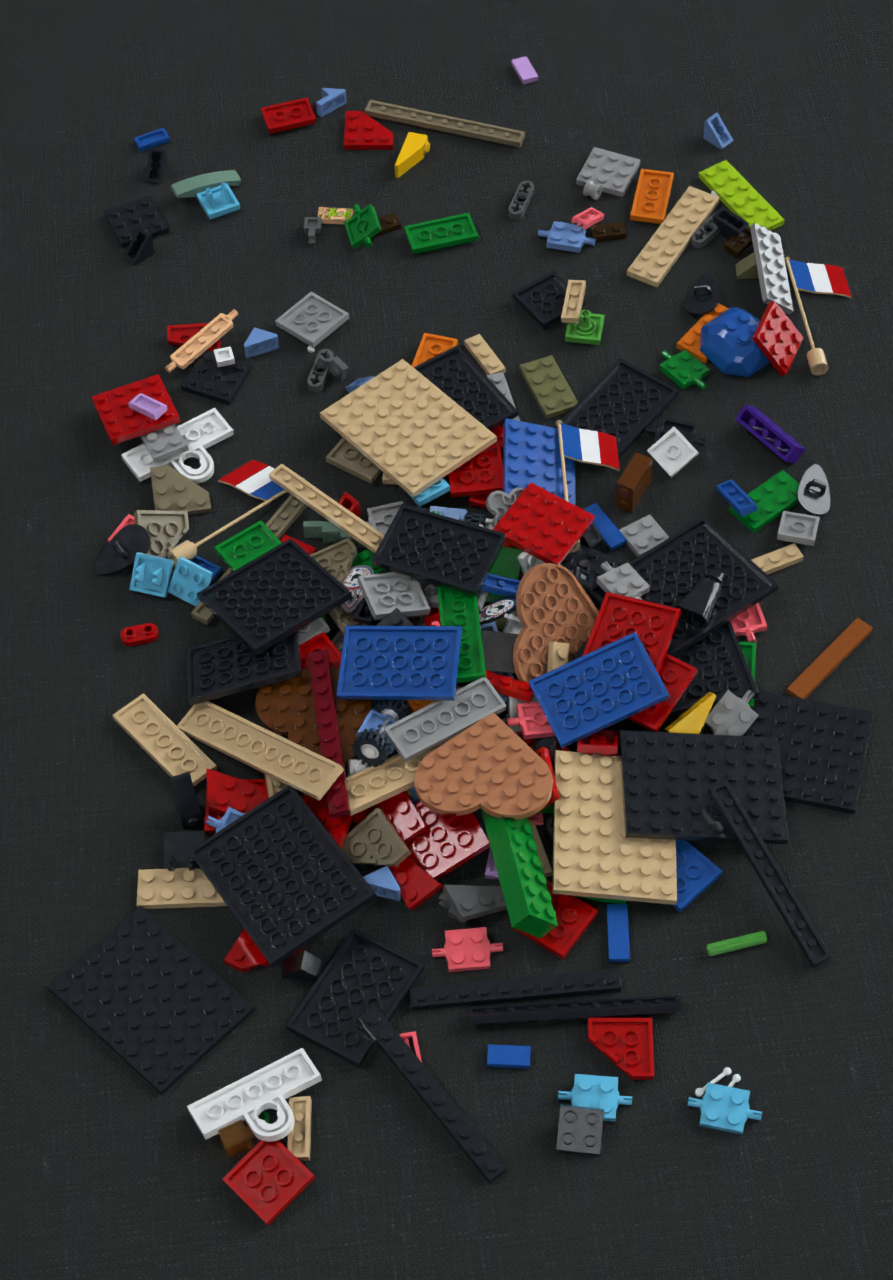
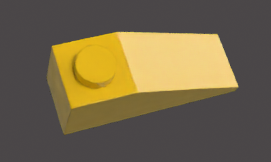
[395,132,430,178]
[664,692,716,734]

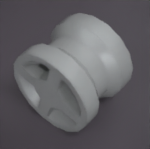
[583,180,603,200]

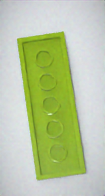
[698,160,784,231]

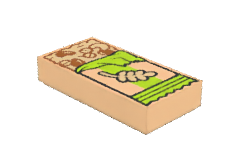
[318,207,353,225]

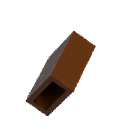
[616,453,653,513]

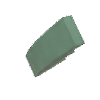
[171,170,241,198]
[303,521,366,548]

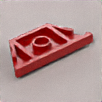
[206,768,268,815]

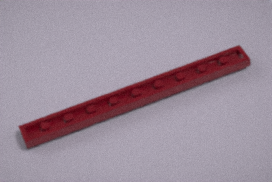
[308,649,351,818]

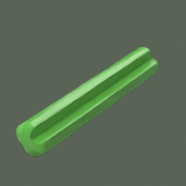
[706,931,767,956]

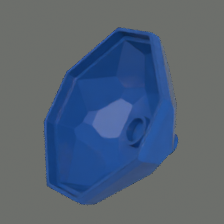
[700,307,771,377]

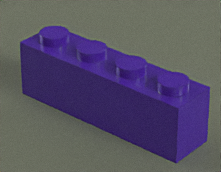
[735,404,805,464]

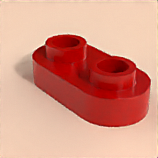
[120,623,159,647]

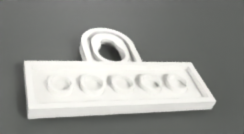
[121,408,234,484]
[187,1048,322,1142]

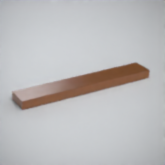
[787,618,873,699]

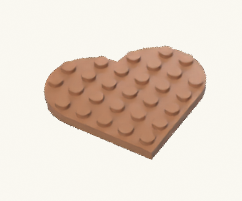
[513,563,599,683]
[414,713,553,820]

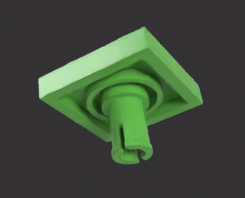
[565,310,605,345]

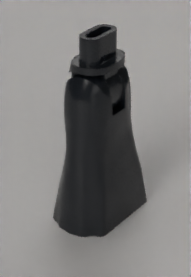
[674,569,724,629]

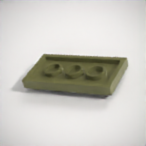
[519,355,578,419]

